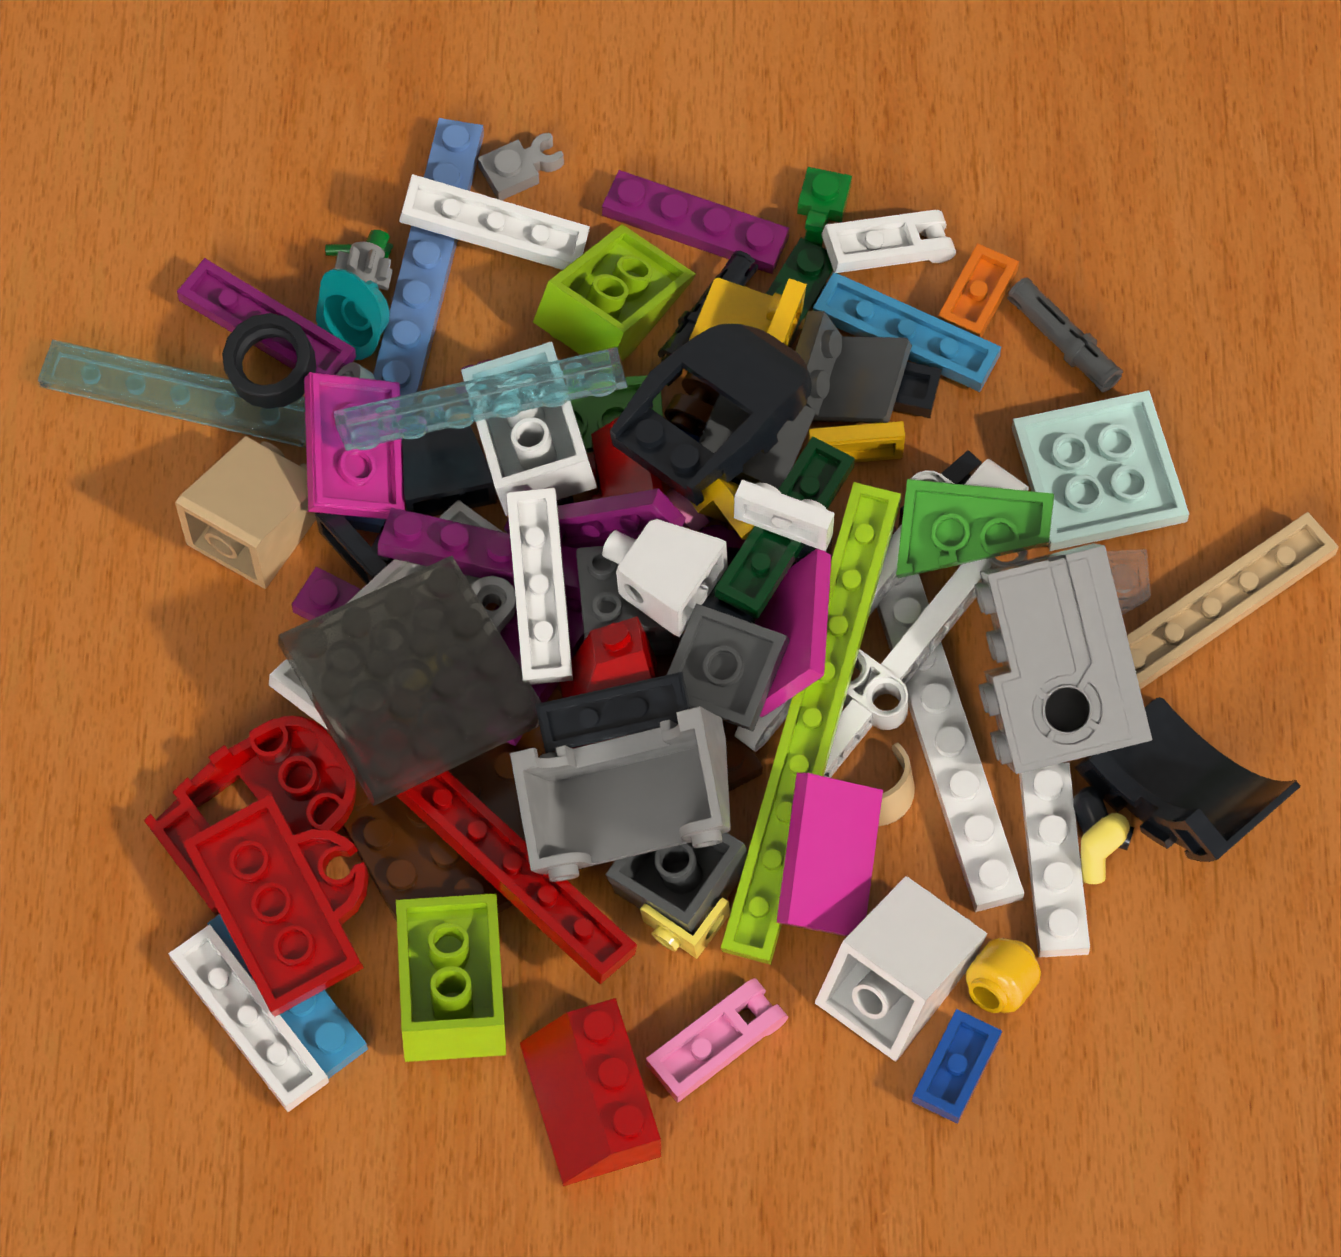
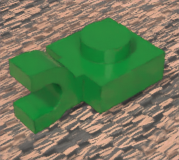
[797,167,852,247]

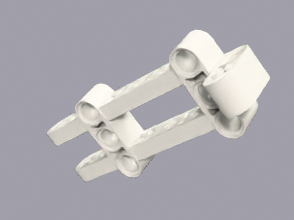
[735,459,1029,778]

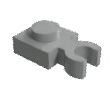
[478,133,564,200]

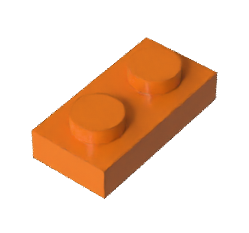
[938,243,1019,338]

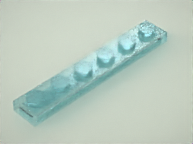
[334,347,628,451]

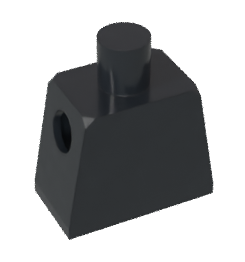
[402,404,497,517]

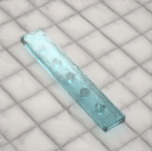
[38,339,306,448]

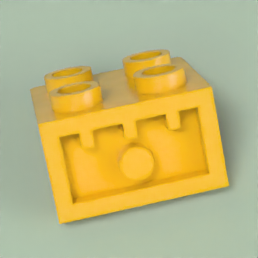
[689,278,807,346]

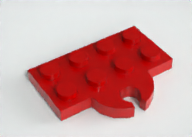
[183,794,369,1017]

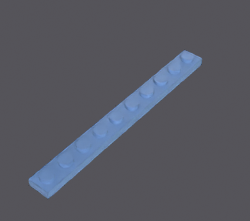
[343,118,484,533]

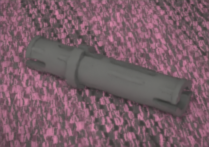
[1007,277,1123,393]

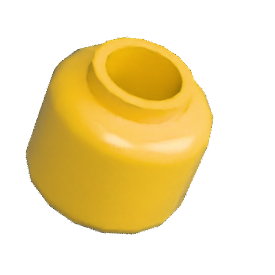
[966,938,1041,1013]

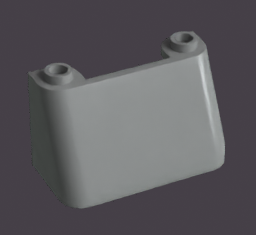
[510,706,731,882]

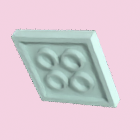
[1011,390,1189,552]

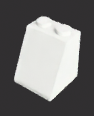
[815,876,988,1062]

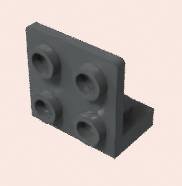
[795,311,912,423]
[576,546,683,655]

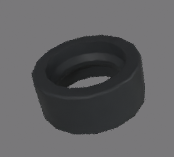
[222,313,317,409]

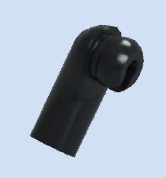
[1073,786,1135,850]

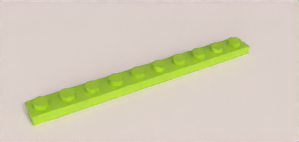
[721,482,902,965]

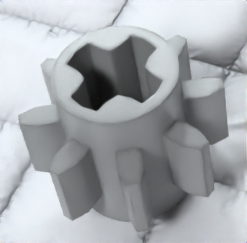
[334,242,393,290]

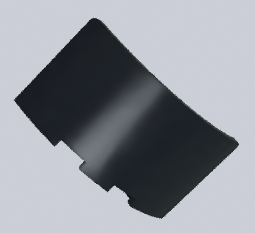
[1074,697,1301,862]

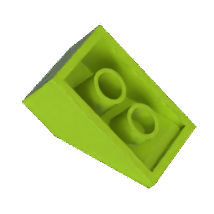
[533,224,696,373]
[396,893,506,1062]

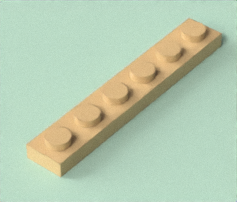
[1127,512,1339,690]

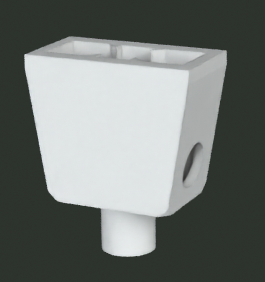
[602,519,728,637]

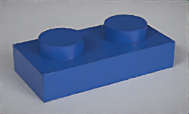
[912,1009,1002,1124]

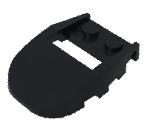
[610,324,812,506]

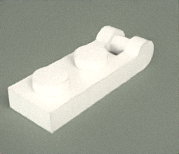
[821,210,956,274]

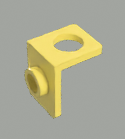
[640,897,731,959]

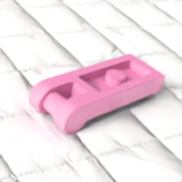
[646,978,788,1103]

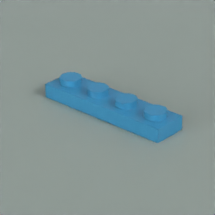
[813,272,1001,392]
[207,914,368,1079]

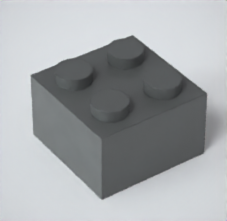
[605,833,748,936]

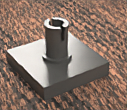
[698,393,816,489]
[667,603,790,731]

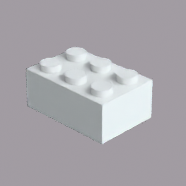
[461,342,597,516]

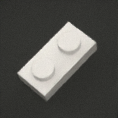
[734,480,835,552]

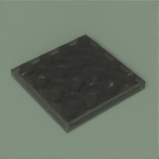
[278,555,542,806]

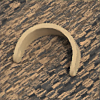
[878,743,915,826]

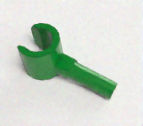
[325,230,393,258]

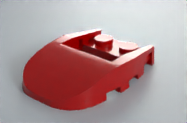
[144,716,356,916]

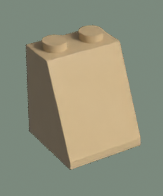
[175,436,316,589]

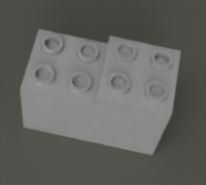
[974,543,1152,774]

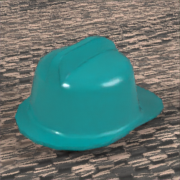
[316,268,390,360]

